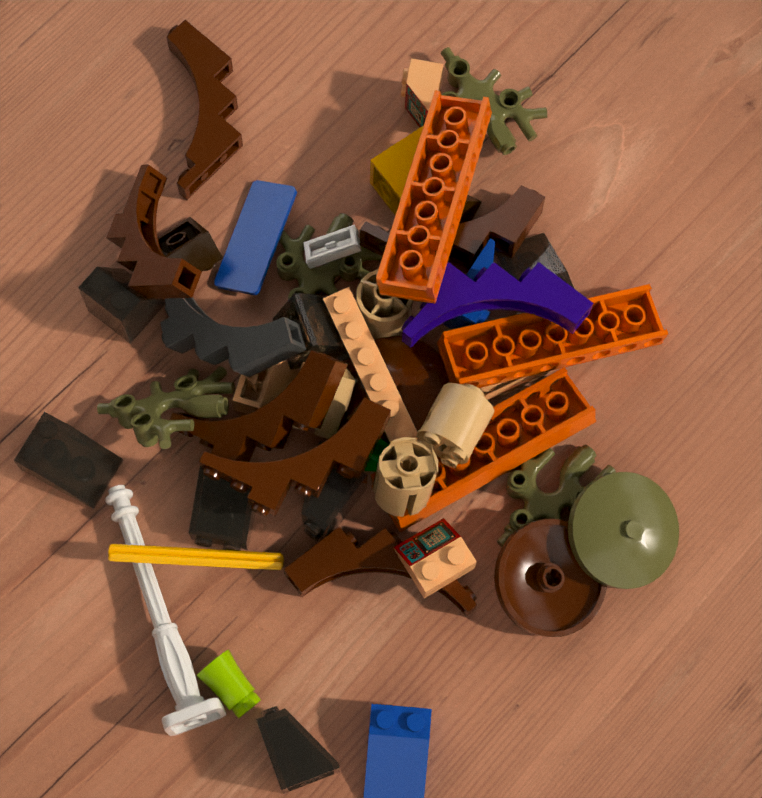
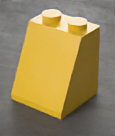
[370,125,424,215]

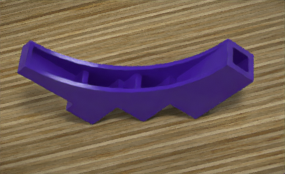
[401,262,594,348]

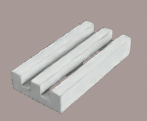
[304,225,361,269]

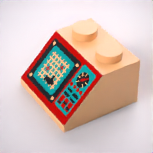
[401,59,443,127]
[393,518,477,598]

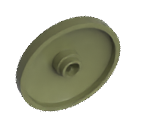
[568,472,679,589]

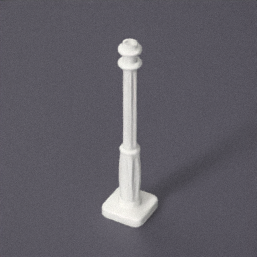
[105,485,226,736]

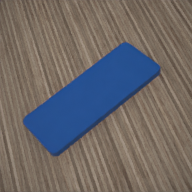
[214,180,297,295]

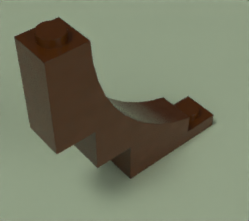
[167,20,243,200]
[359,185,545,269]

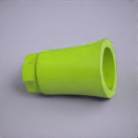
[196,649,261,718]

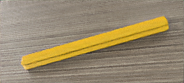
[108,544,284,570]

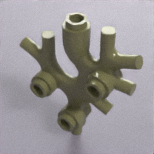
[441,47,547,155]
[277,213,382,322]
[97,366,235,449]
[497,444,616,547]

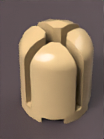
[373,437,438,517]

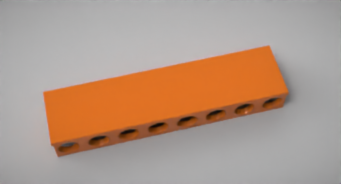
[376,90,492,304]
[437,284,668,388]
[370,367,596,532]

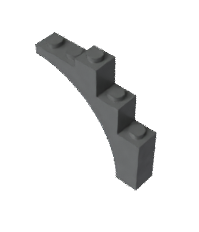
[160,297,306,377]

